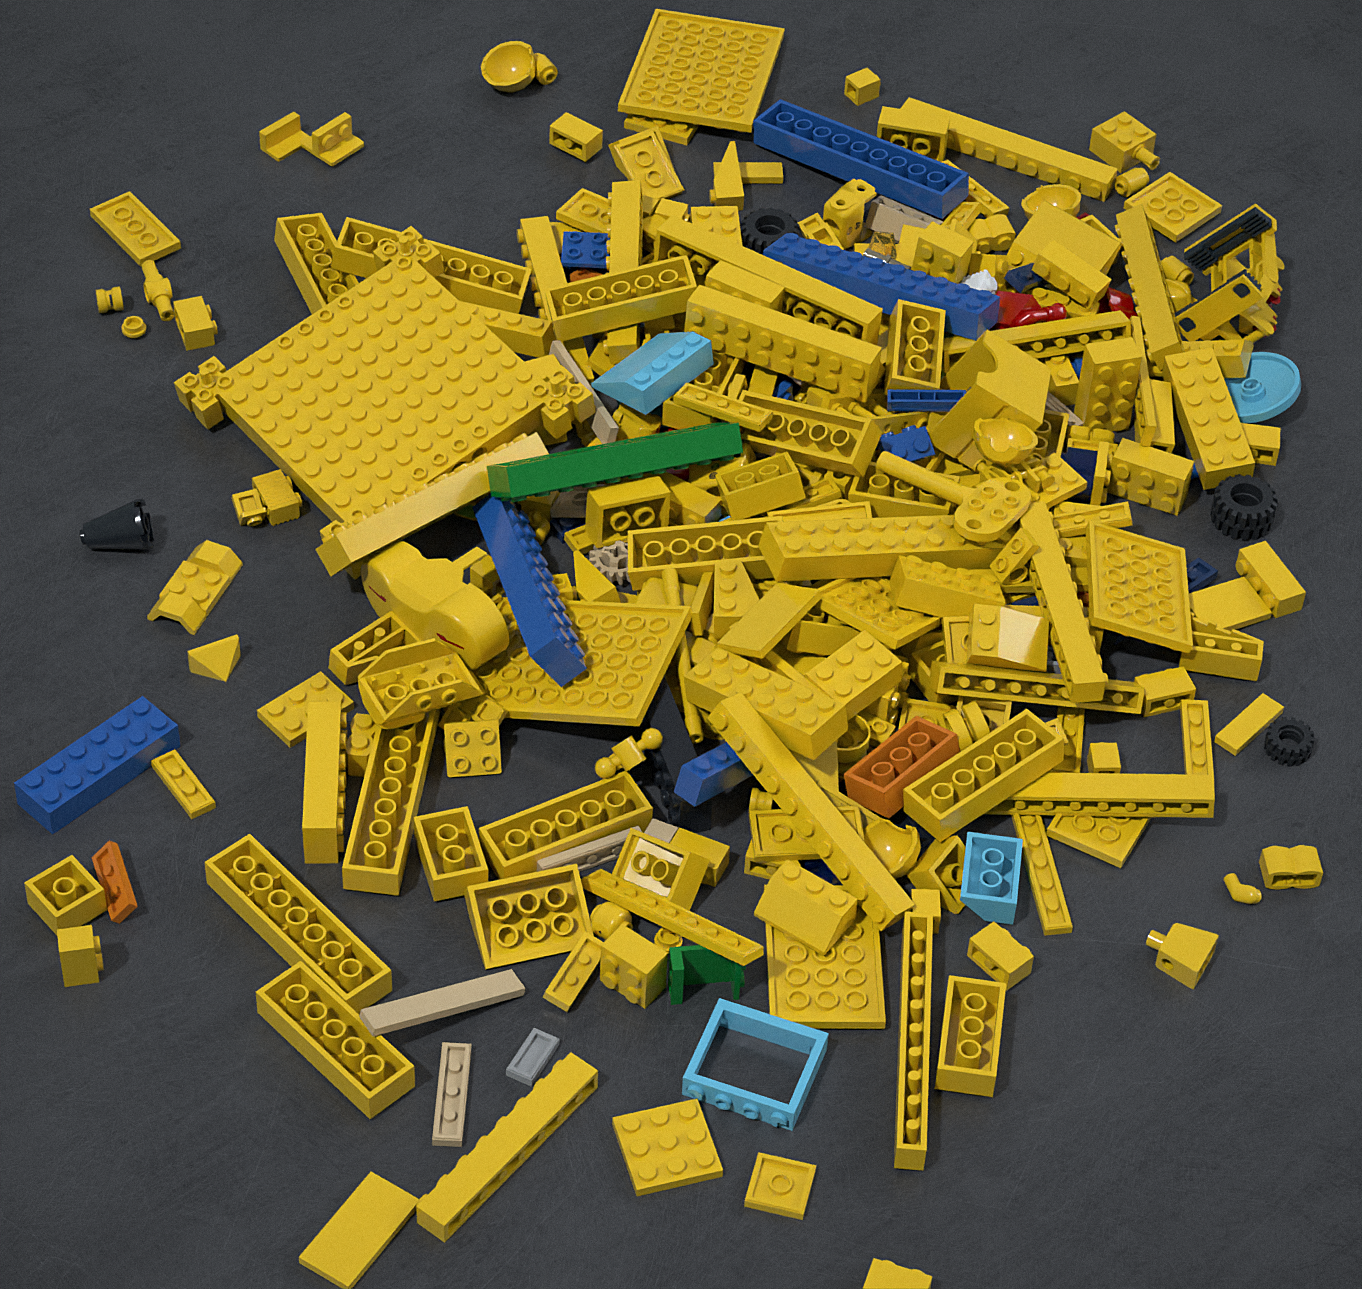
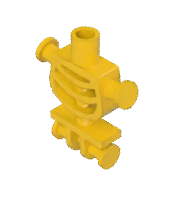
[972,453,1055,493]

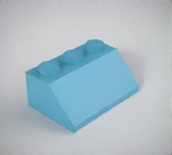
[960,832,1023,925]

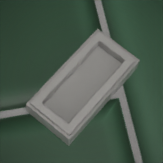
[506,1028,559,1087]

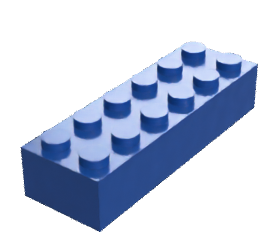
[14,696,180,835]

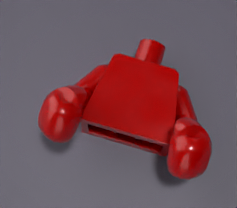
[990,291,1067,331]

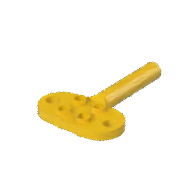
[876,451,1031,542]

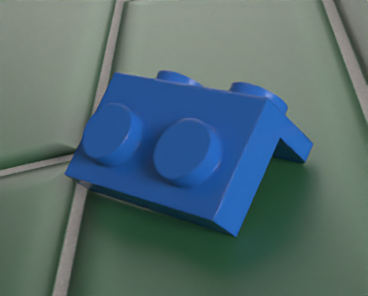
[875,425,935,463]

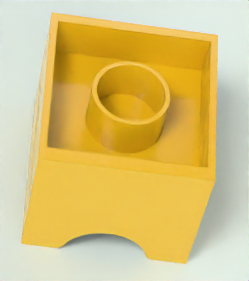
[927,330,1051,474]

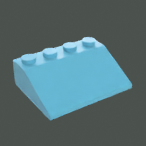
[591,332,714,415]

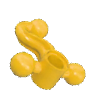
[595,728,663,779]

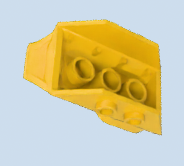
[358,638,486,729]

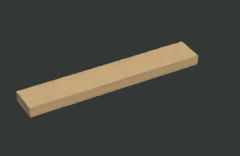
[549,340,619,444]
[359,969,525,1036]

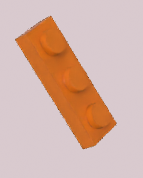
[92,840,138,924]

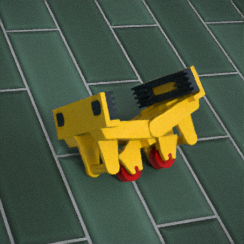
[1175,203,1284,343]

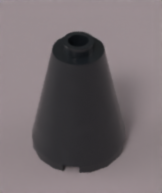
[80,499,154,550]

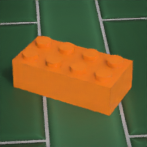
[844,716,960,818]

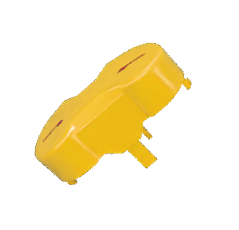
[361,540,519,671]

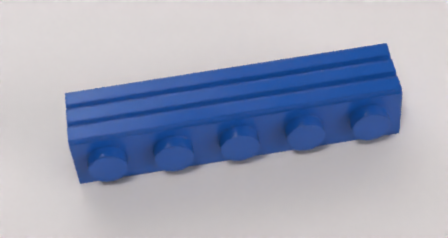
[887,389,966,412]

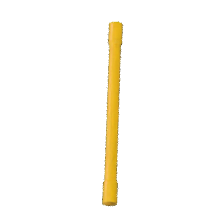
[662,568,703,744]

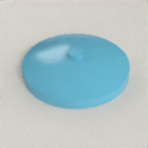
[1224,352,1301,424]

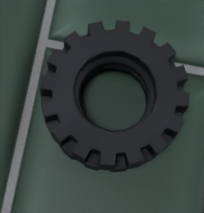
[1264,717,1315,767]

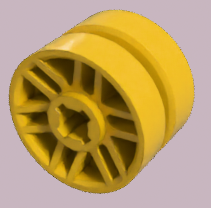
[943,701,990,752]

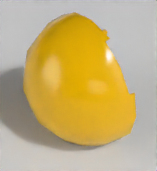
[481,41,535,93]
[1021,184,1081,220]
[973,417,1038,466]
[863,818,921,879]

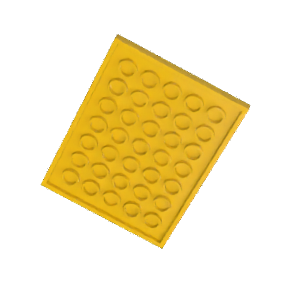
[618,9,785,133]
[443,597,692,726]

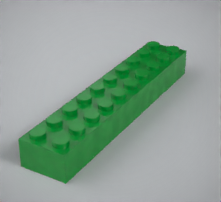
[487,422,743,502]

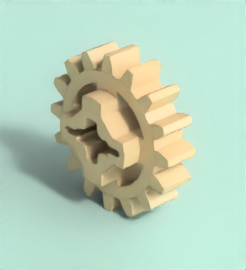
[589,541,630,585]

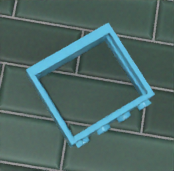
[682,998,829,1131]

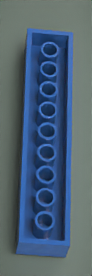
[753,99,969,219]
[763,233,1000,341]
[472,493,587,687]

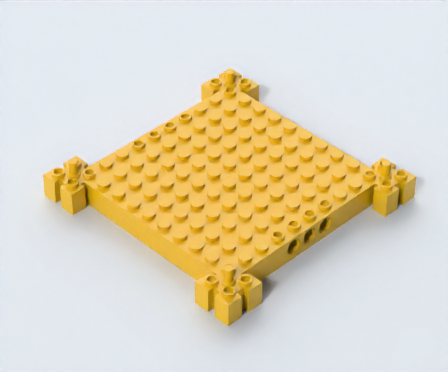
[174,226,596,580]

